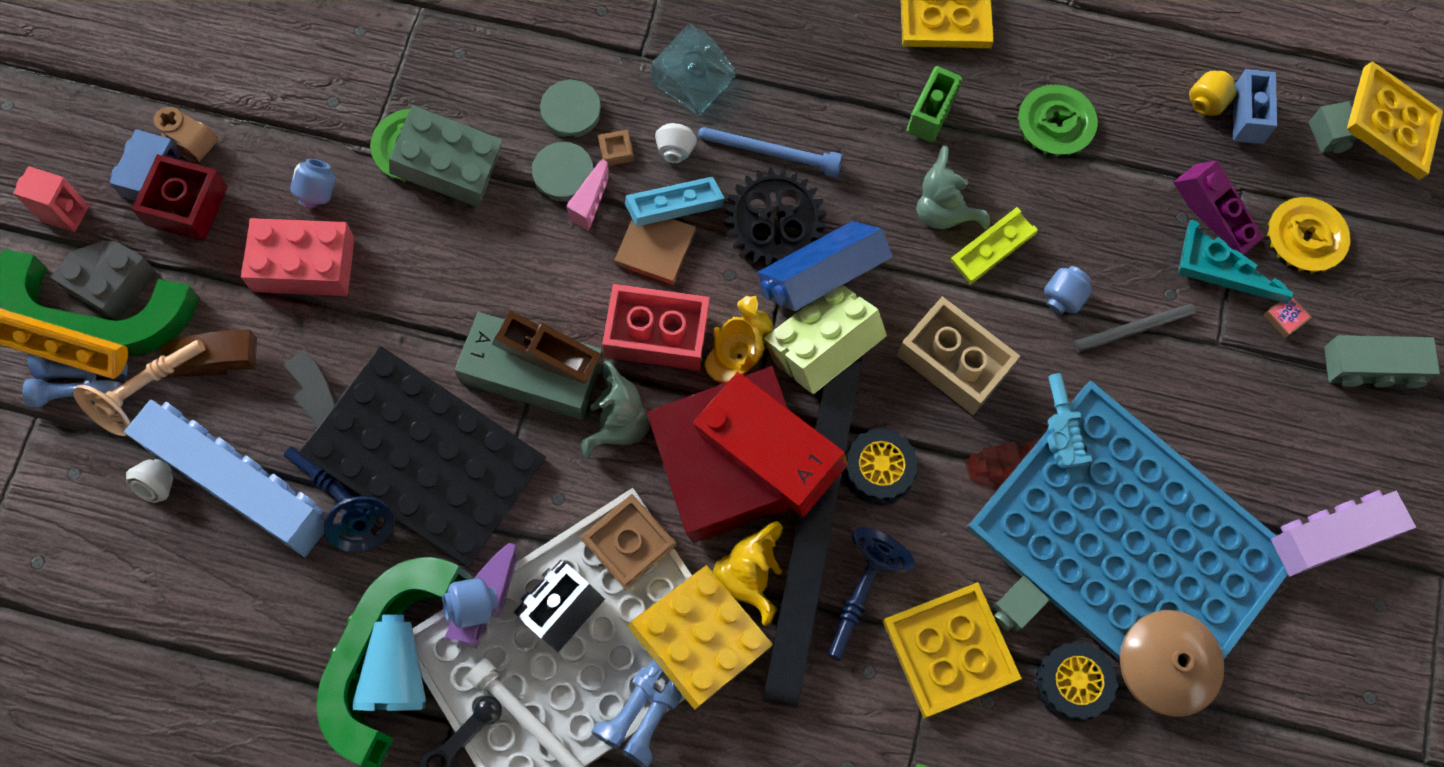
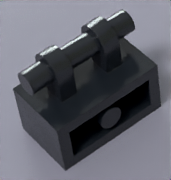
[514,559,605,652]

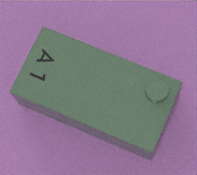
[454,312,604,420]

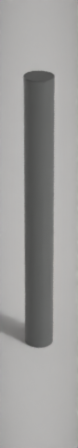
[1073,303,1195,353]

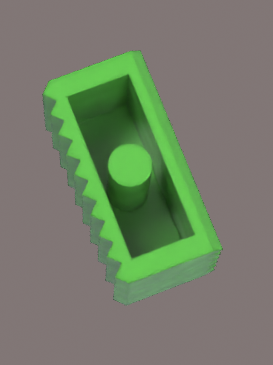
[906,66,962,143]

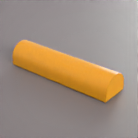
[0,308,128,379]

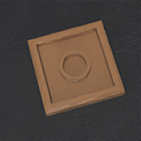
[614,219,696,285]
[580,494,677,590]

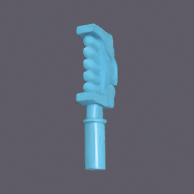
[1047,373,1092,468]

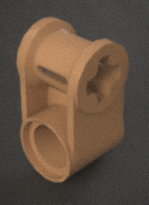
[154,107,219,163]

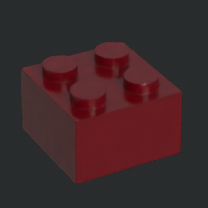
[132,154,228,241]

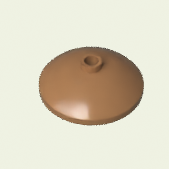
[1120,610,1224,717]

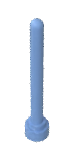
[698,127,843,178]

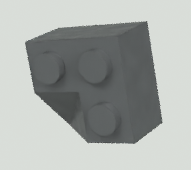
[50,240,157,321]

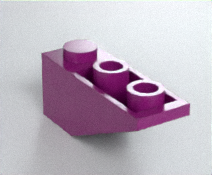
[1173,160,1264,255]

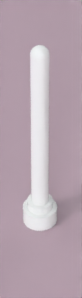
[466,658,585,767]

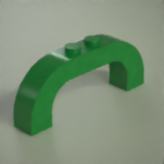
[0,249,200,357]
[317,557,472,767]

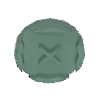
[540,79,601,138]
[532,142,594,201]

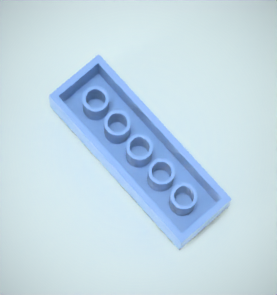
[124,399,325,558]

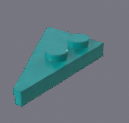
[1178,220,1293,304]

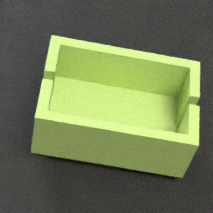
[764,285,887,394]

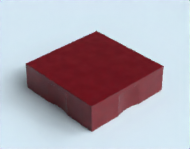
[647,366,792,544]

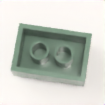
[389,105,502,207]

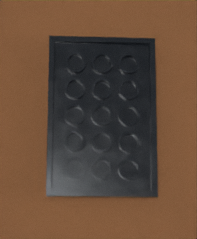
[299,345,546,569]

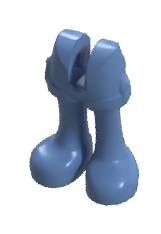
[22,354,128,408]
[591,660,682,767]

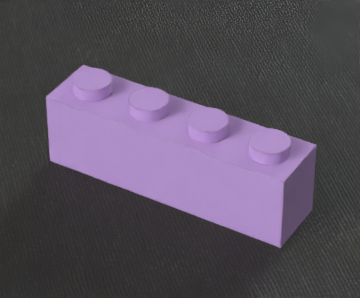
[1271,490,1416,577]

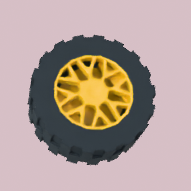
[844,428,919,506]
[1035,642,1118,722]

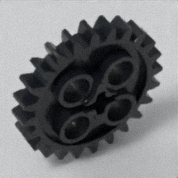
[724,167,826,268]

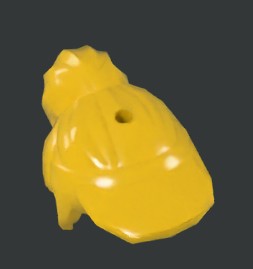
[705,296,774,384]
[713,521,782,626]

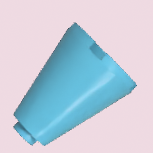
[353,615,426,711]

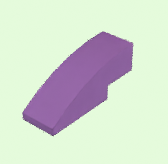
[445,543,519,649]

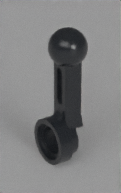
[420,696,502,767]

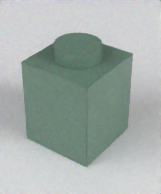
[1309,101,1358,153]
[990,576,1049,634]

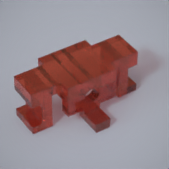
[964,440,1039,482]

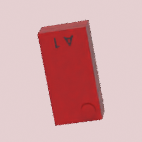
[693,371,848,517]

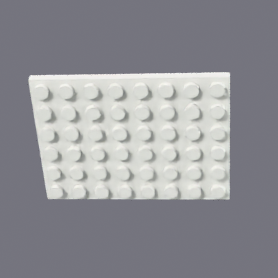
[412,488,692,767]

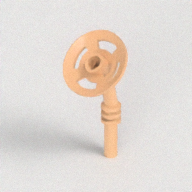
[73,339,205,436]

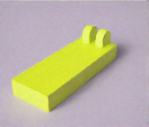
[951,207,1038,285]

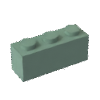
[1324,335,1440,388]

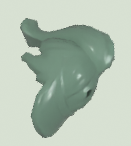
[916,146,991,230]
[581,361,651,459]

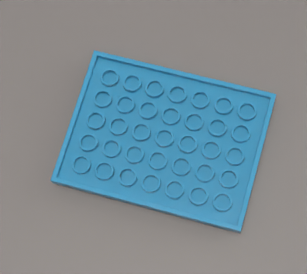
[966,380,1288,667]

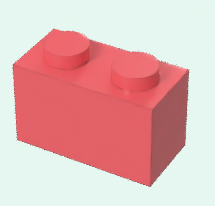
[13,166,89,233]

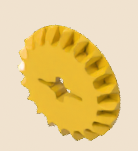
[1267,197,1350,274]

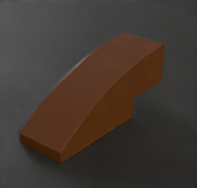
[492,310,601,384]
[160,329,257,377]

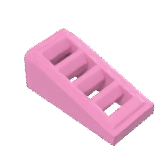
[567,159,609,231]

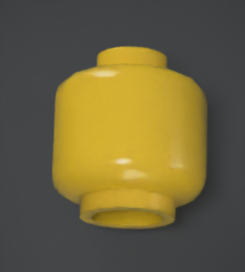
[1189,71,1236,116]

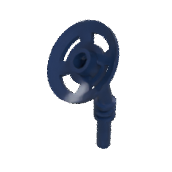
[284,446,394,552]
[828,527,915,661]

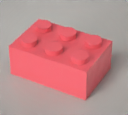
[241,218,355,296]
[602,284,710,371]

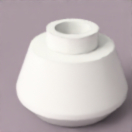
[655,123,697,163]
[126,459,173,503]

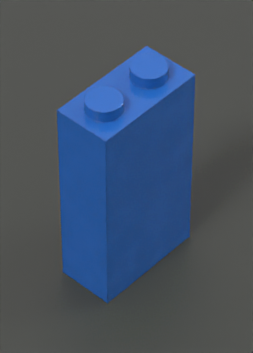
[757,221,893,311]

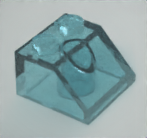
[651,23,736,116]

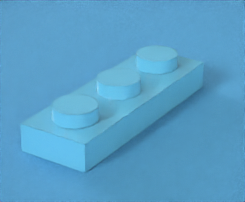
[625,177,725,227]

